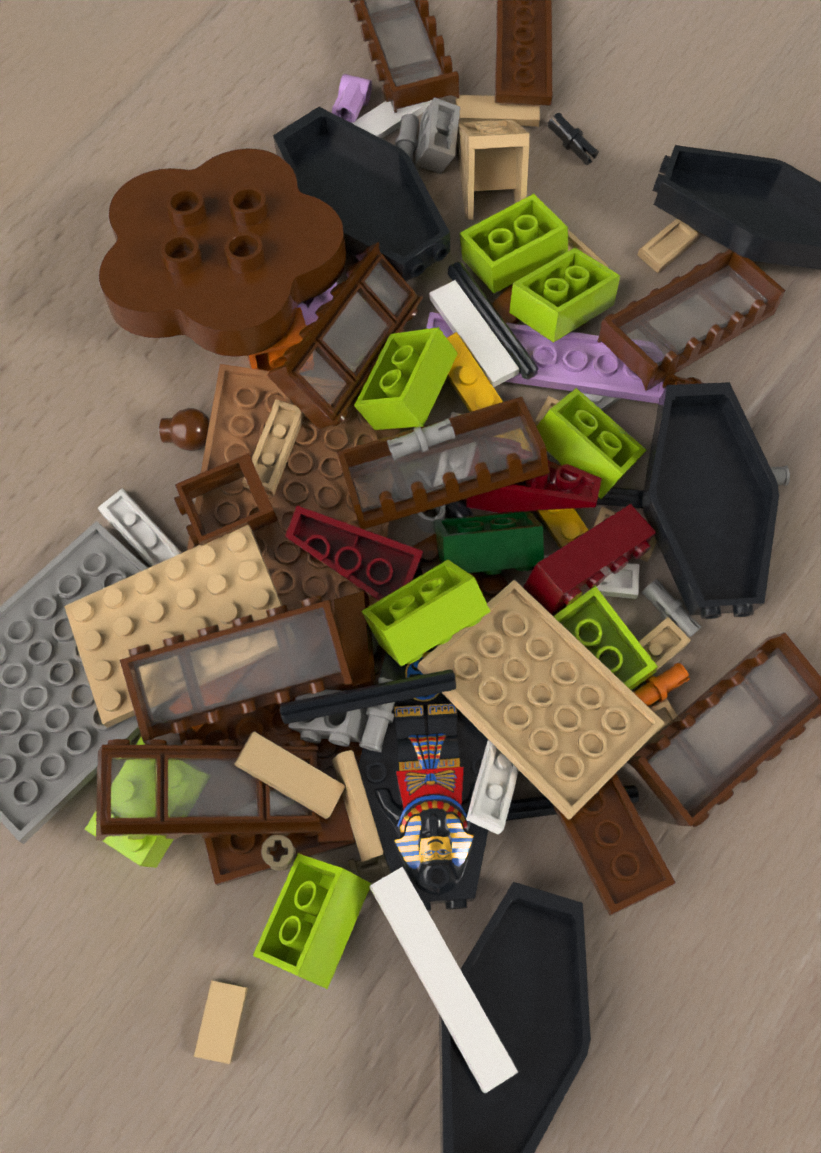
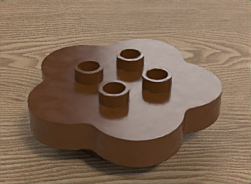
[99,148,346,357]

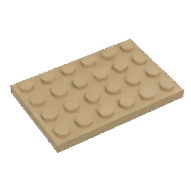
[64,525,297,728]
[417,580,665,820]

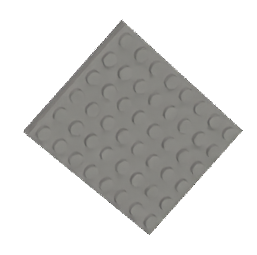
[0,521,178,844]

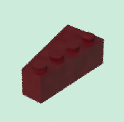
[523,504,656,616]
[285,505,424,601]

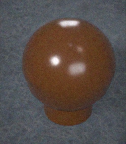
[159,408,210,451]

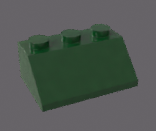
[434,511,544,575]

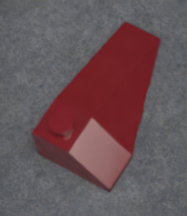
[467,438,602,513]

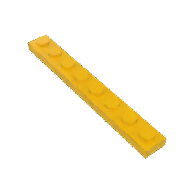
[447,332,588,548]

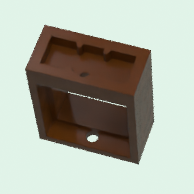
[174,453,278,546]

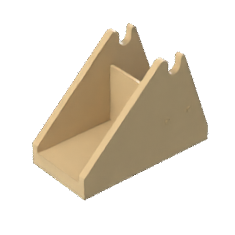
[456,119,529,220]

